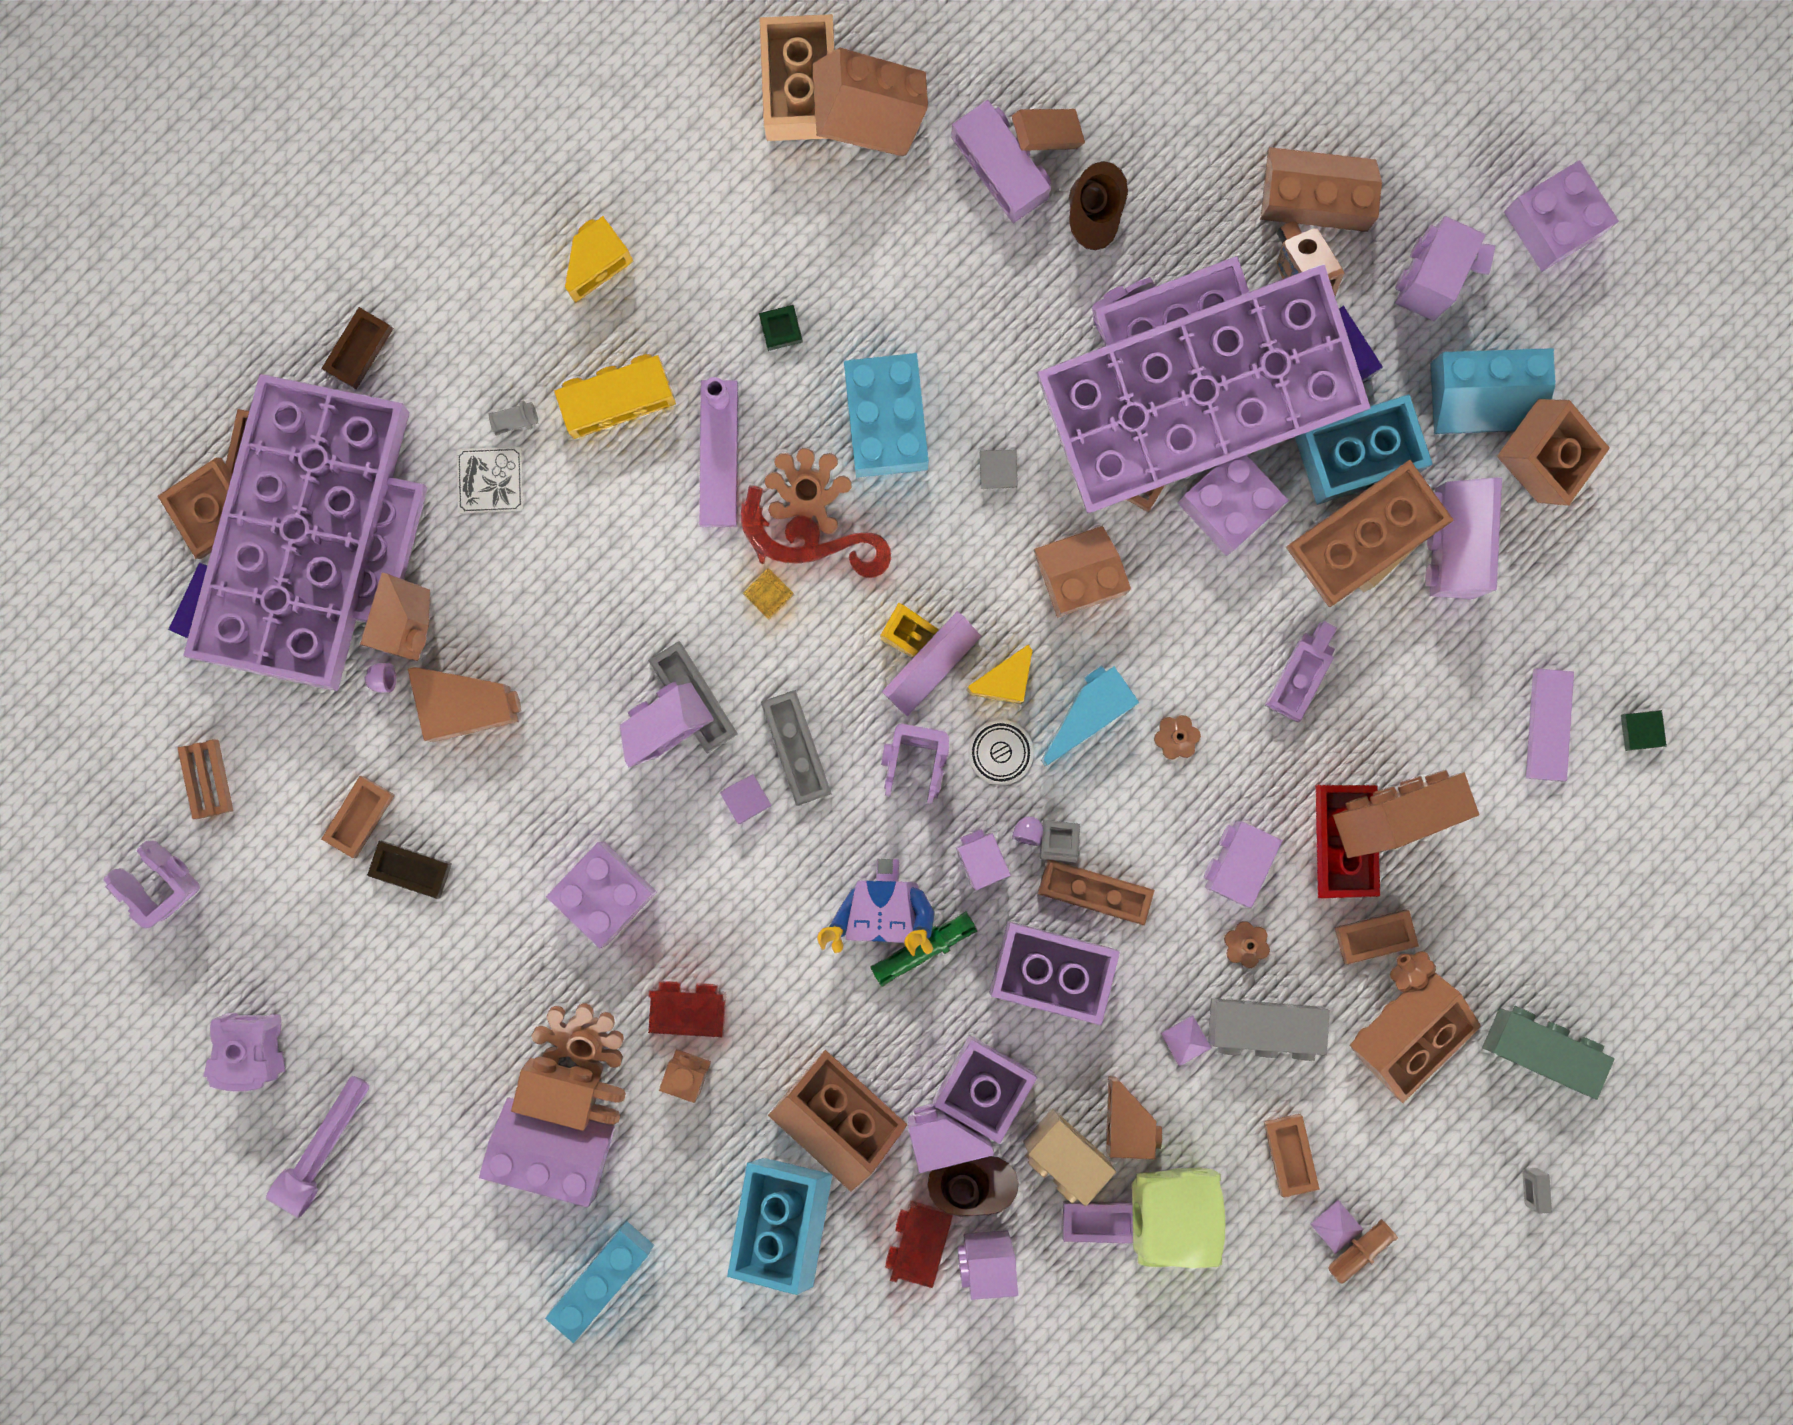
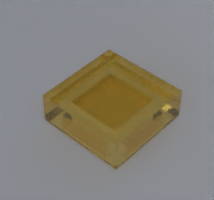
[742,568,795,620]

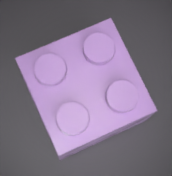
[1504,160,1619,272]
[1395,216,1486,321]
[1178,455,1289,556]
[546,842,657,948]
[933,1035,1037,1144]

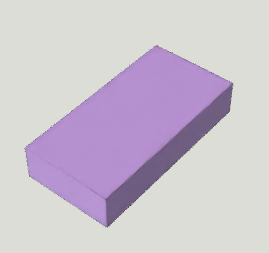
[1062,1201,1133,1243]

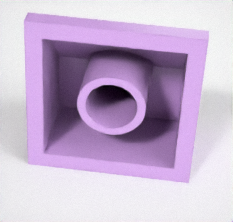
[620,682,714,767]
[908,1104,994,1173]

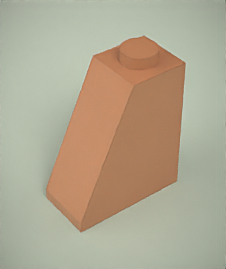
[408,667,521,742]

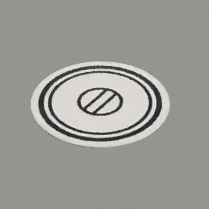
[968,720,1034,785]

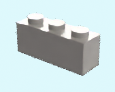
[1208,998,1330,1061]

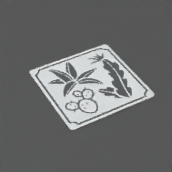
[456,447,523,514]

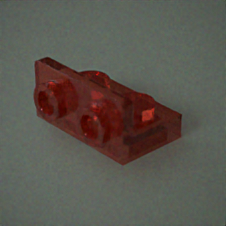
[648,981,727,1038]
[884,1200,953,1288]

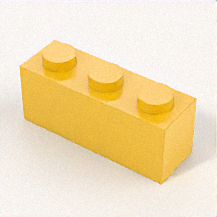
[554,354,676,439]

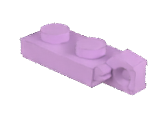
[1265,621,1337,723]

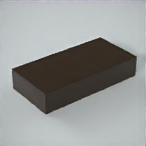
[367,841,452,899]

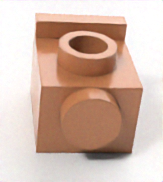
[659,1049,711,1103]

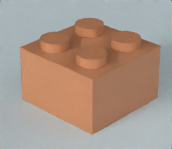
[1497,399,1610,506]

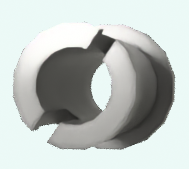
[489,401,538,436]

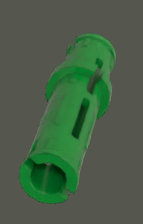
[870,911,978,987]

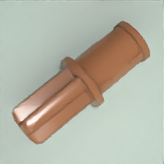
[1328,1219,1398,1284]

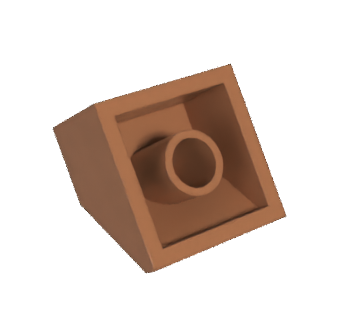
[1034,526,1131,618]

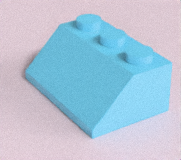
[1430,348,1556,434]

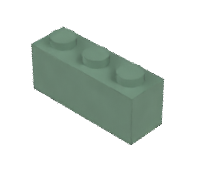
[1482,1006,1615,1100]

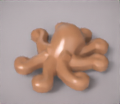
[765,448,852,539]
[531,1003,624,1076]

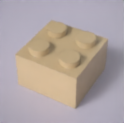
[1023,1108,1116,1207]

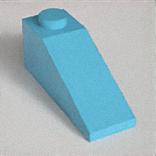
[1041,666,1139,766]

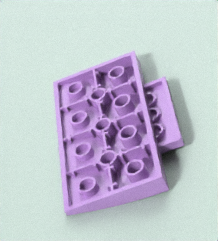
[1036,256,1371,513]
[183,374,427,691]

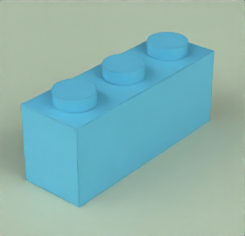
[545,1221,654,1344]

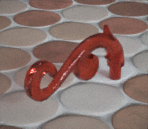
[741,485,891,578]

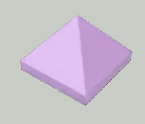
[1161,1015,1211,1066]
[1310,1200,1364,1254]

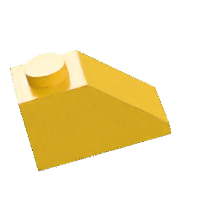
[565,216,634,303]

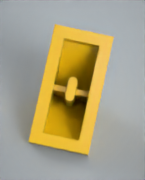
[880,603,939,658]
[966,644,1033,704]

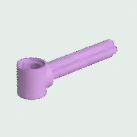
[266,1076,369,1218]

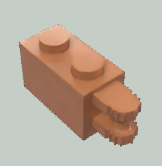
[511,1057,626,1131]

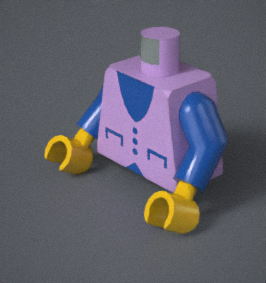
[817,859,935,956]

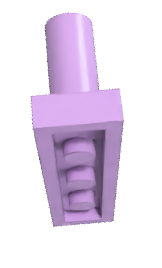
[699,377,738,527]

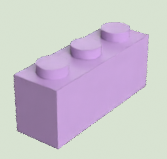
[951,100,1051,223]
[957,1230,1018,1300]

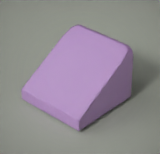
[720,774,772,824]

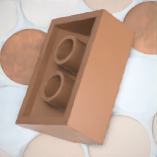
[813,47,928,156]
[1260,147,1382,232]
[1349,973,1481,1103]
[768,1050,907,1192]

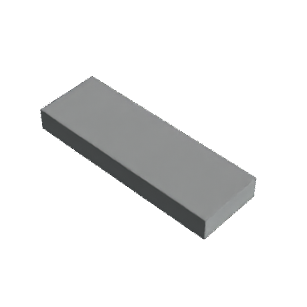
[648,641,738,754]
[761,690,832,806]

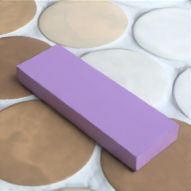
[882,611,982,716]
[1526,668,1574,782]

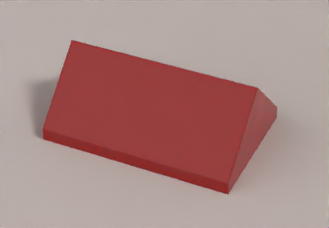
[1315,785,1380,898]

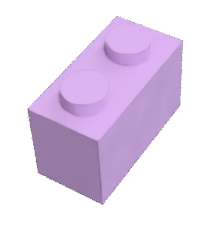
[1204,821,1283,908]
[955,829,1011,890]

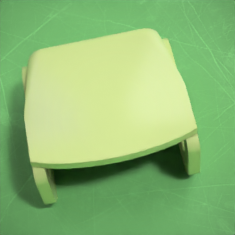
[1132,1167,1225,1268]

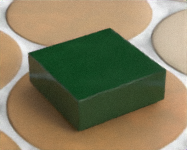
[759,305,803,351]
[1621,710,1667,751]

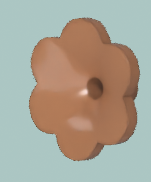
[1154,715,1201,760]
[1224,921,1270,968]
[1390,951,1436,992]

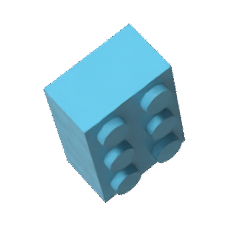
[844,353,929,478]
[1295,394,1433,505]
[727,1158,833,1295]

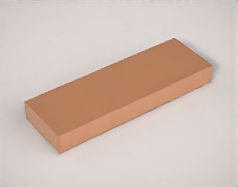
[1037,860,1155,926]

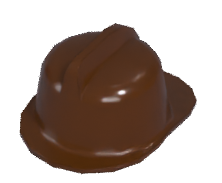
[1069,161,1128,251]
[927,1156,1019,1217]

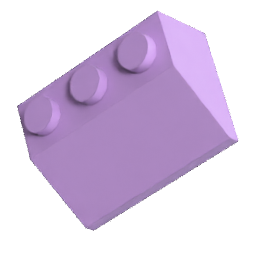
[1425,477,1502,599]
[479,1097,615,1207]

